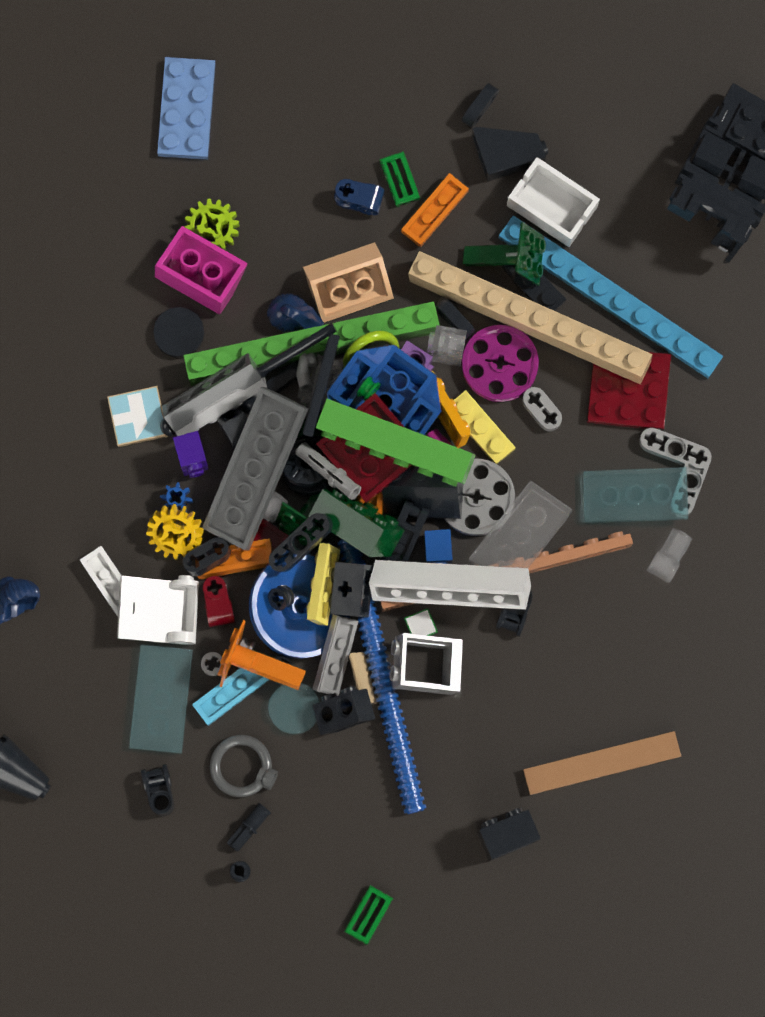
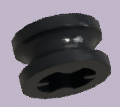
[268,585,294,611]

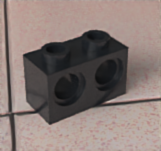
[312,686,375,735]

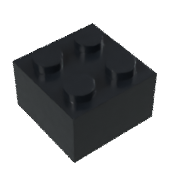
[477,807,541,862]

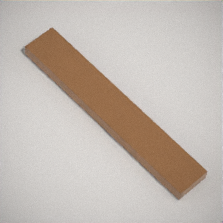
[523,731,681,795]

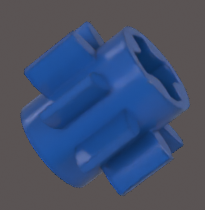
[160,482,193,513]

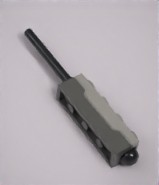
[160,323,337,436]

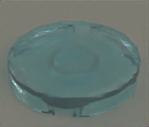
[268,683,320,734]

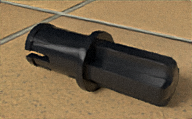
[227,803,271,851]

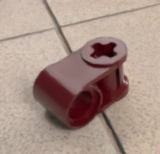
[203,576,235,627]

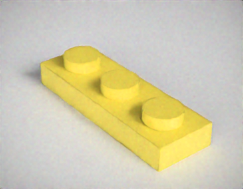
[454,390,516,464]
[307,543,340,626]

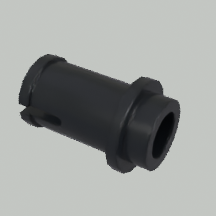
[230,861,251,882]

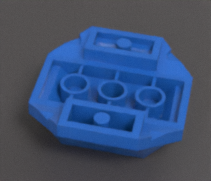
[327,345,441,435]

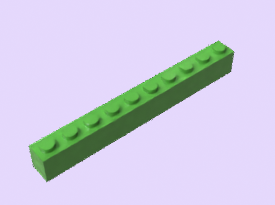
[184,301,440,386]

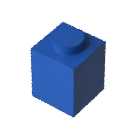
[424,529,452,564]

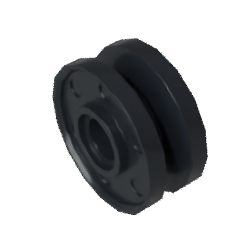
[283,438,336,496]

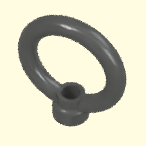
[210,735,278,797]

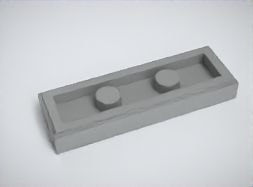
[312,614,359,696]

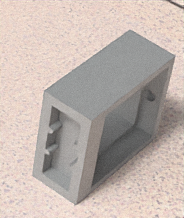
[390,633,462,695]

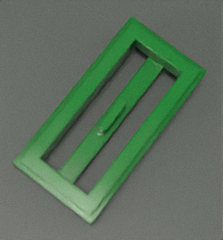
[380,151,420,208]
[344,885,393,944]

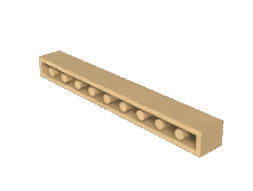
[408,251,652,385]

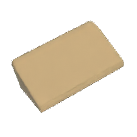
[349,652,379,704]

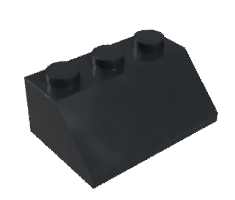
[382,465,464,519]

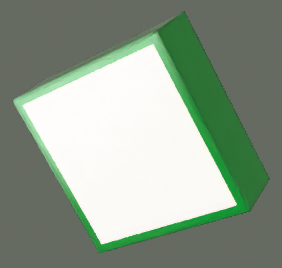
[404,609,438,636]

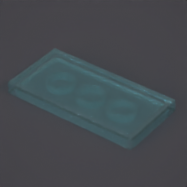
[584,467,689,523]
[129,645,193,754]

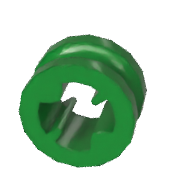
[356,376,381,401]

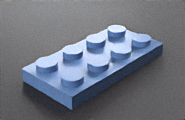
[157,57,216,160]

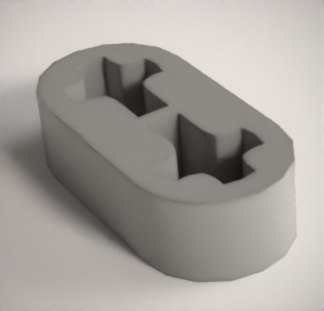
[522,387,562,432]

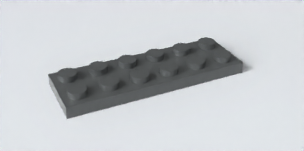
[202,387,309,551]

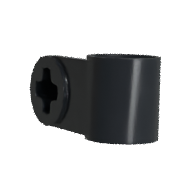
[496,590,533,637]
[141,764,175,817]

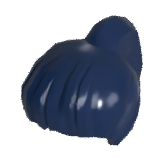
[267,294,324,333]
[0,576,40,624]

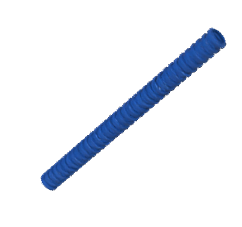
[337,539,426,814]

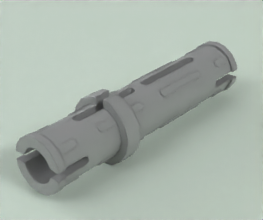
[296,442,361,500]

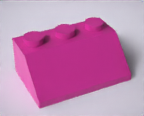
[155,226,248,315]

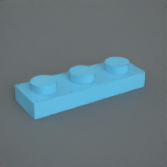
[192,668,270,726]

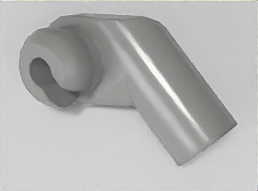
[296,353,316,391]

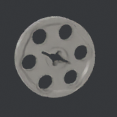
[445,459,515,536]

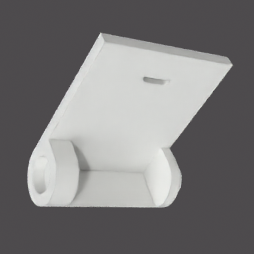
[117,575,199,645]

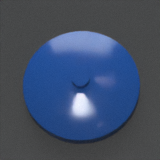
[249,554,350,659]

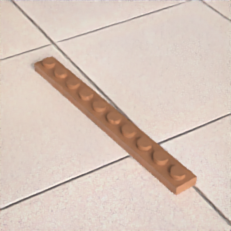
[380,531,633,612]

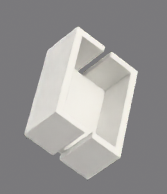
[507,157,600,247]

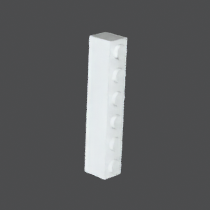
[369,560,531,609]

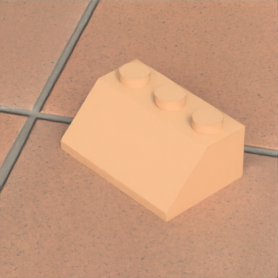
[303,242,394,323]

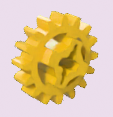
[146,504,204,559]

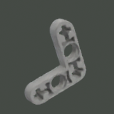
[639,428,712,518]

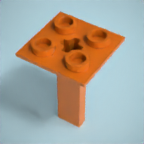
[218,620,306,690]

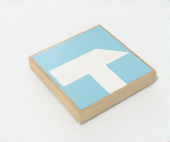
[107,386,168,447]

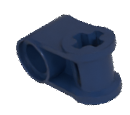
[334,179,384,216]

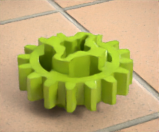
[185,199,240,251]

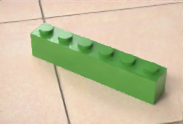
[316,399,476,487]

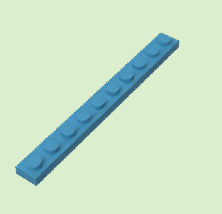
[499,216,723,378]

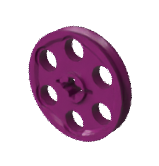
[462,325,539,402]

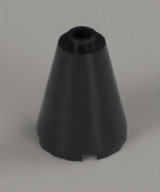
[0,734,51,801]

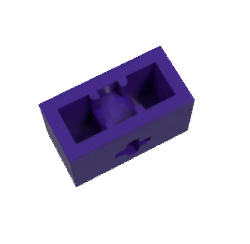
[173,431,209,478]

